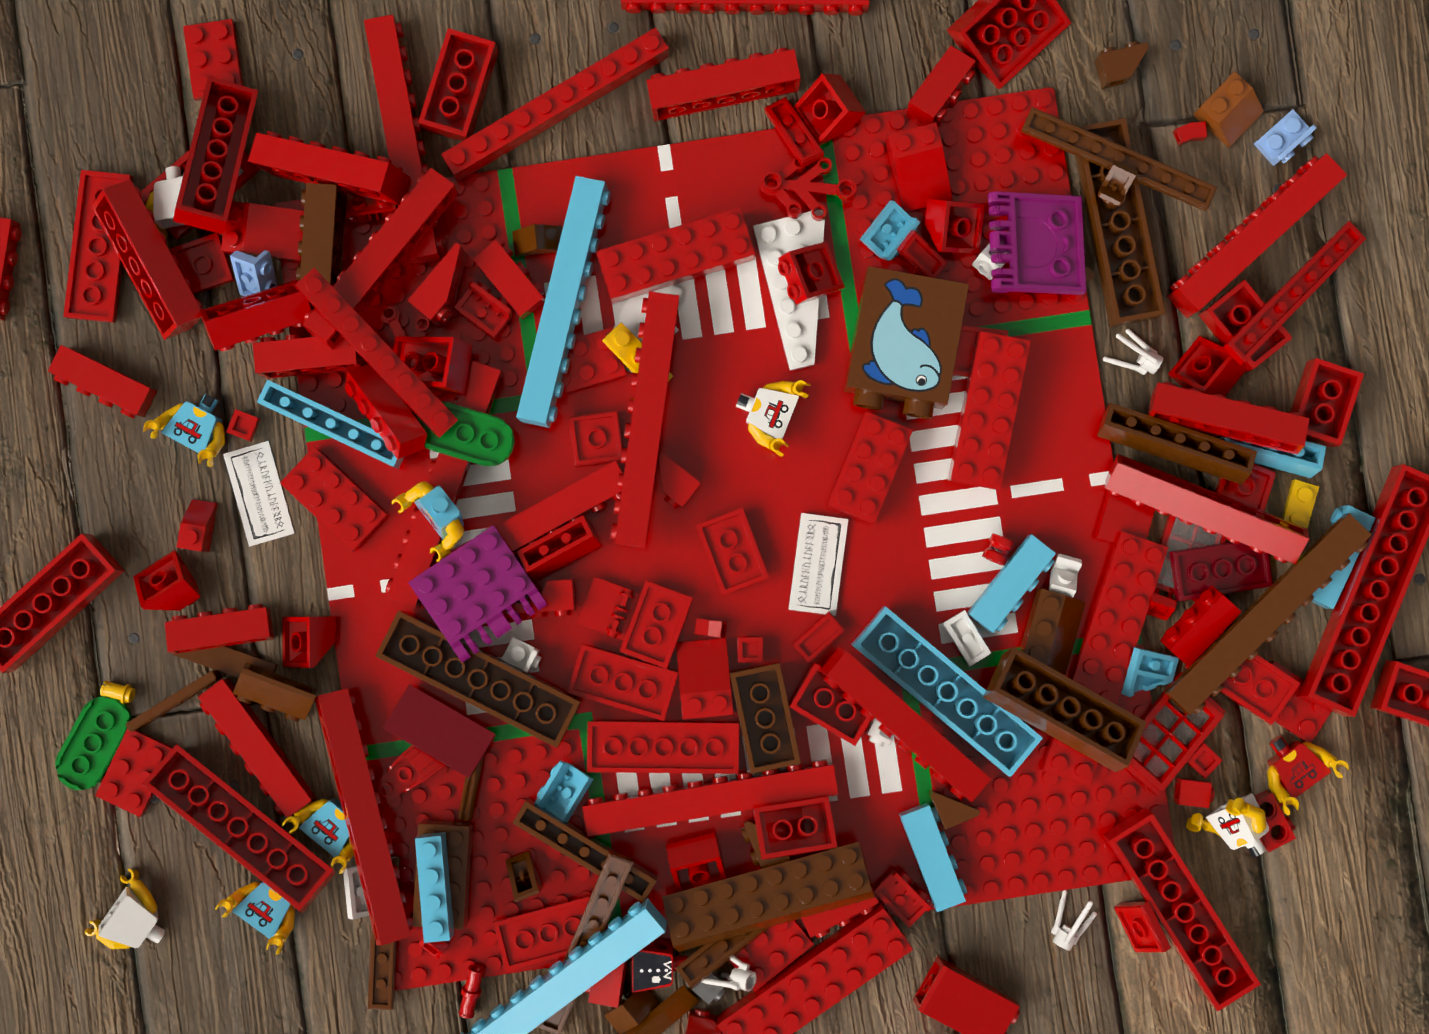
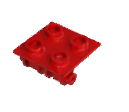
[346,193,398,224]
[577,576,641,640]

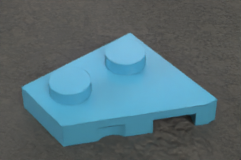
[1121,647,1179,697]

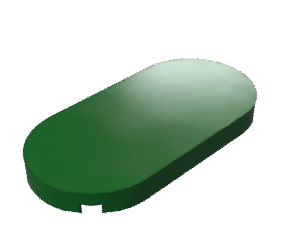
[416,401,515,467]
[55,696,132,790]

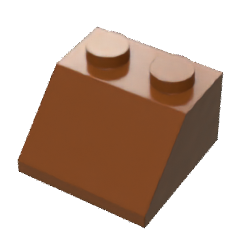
[1193,71,1264,148]

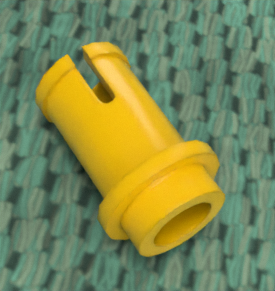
[100,680,136,704]

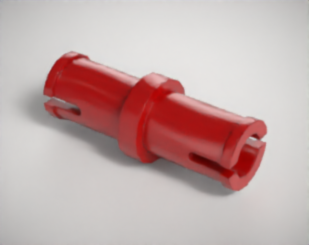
[458,965,484,1019]

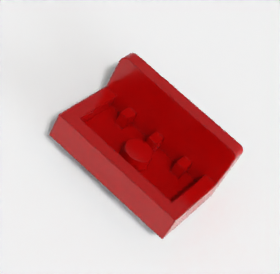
[454,281,512,339]
[873,869,932,927]

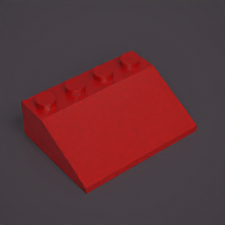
[947,0,1071,90]

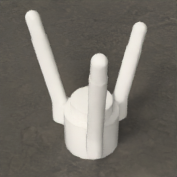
[1103,329,1163,375]
[1051,890,1097,951]
[701,956,757,992]

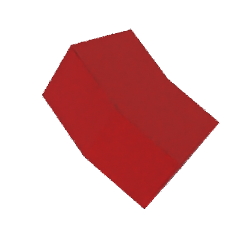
[1172,122,1207,146]
[695,618,727,638]

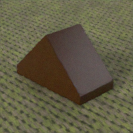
[512,224,562,257]
[928,789,980,830]
[505,851,543,902]
[604,990,659,1034]

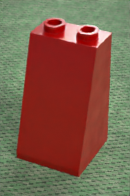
[913,955,1020,1034]

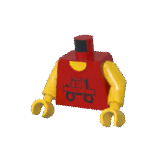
[1267,735,1350,815]

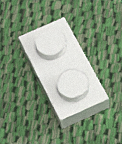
[942,610,991,666]
[343,865,369,919]

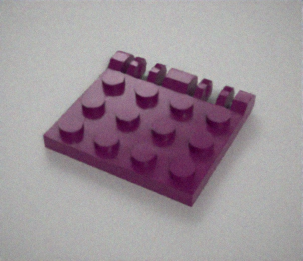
[988,191,1086,295]
[408,525,547,663]

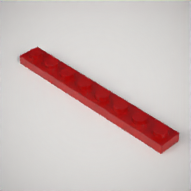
[1223,221,1366,365]
[294,268,458,438]

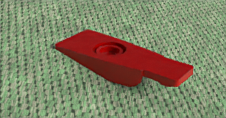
[372,745,447,806]

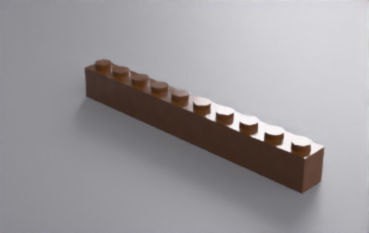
[1164,513,1372,715]

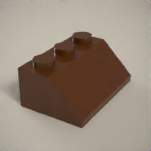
[1020,589,1086,675]
[233,662,317,722]

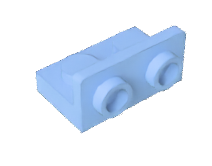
[1254,109,1317,166]
[230,250,278,296]

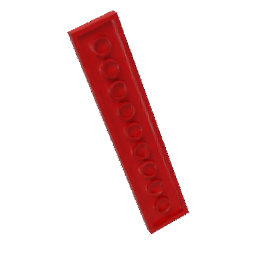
[1040,531,1169,786]

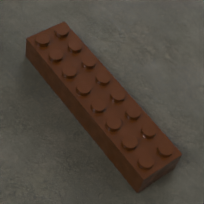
[1075,118,1165,328]
[375,610,582,748]
[662,842,875,952]

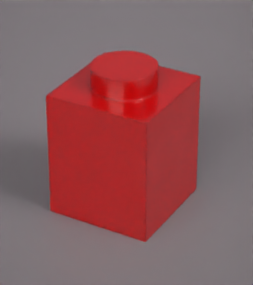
[1173,777,1215,808]

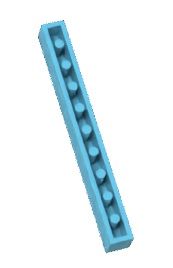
[516,176,611,428]
[460,899,667,1034]

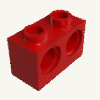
[1254,790,1296,852]

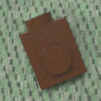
[1098,160,1137,206]

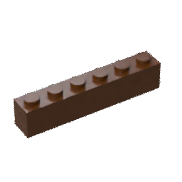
[1097,403,1257,485]
[513,798,658,902]

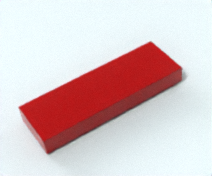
[764,97,824,168]

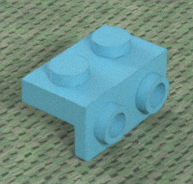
[860,200,920,261]
[534,760,593,822]

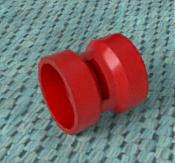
[982,533,1015,566]

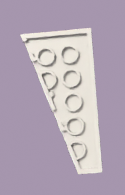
[753,210,825,371]

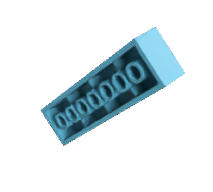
[851,606,1043,777]

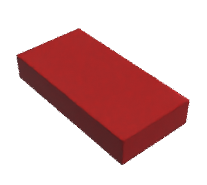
[896,230,948,278]
[792,611,845,664]

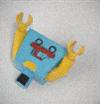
[143,393,225,467]
[392,481,464,562]
[282,798,354,874]
[215,882,295,955]

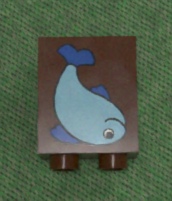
[844,266,969,419]

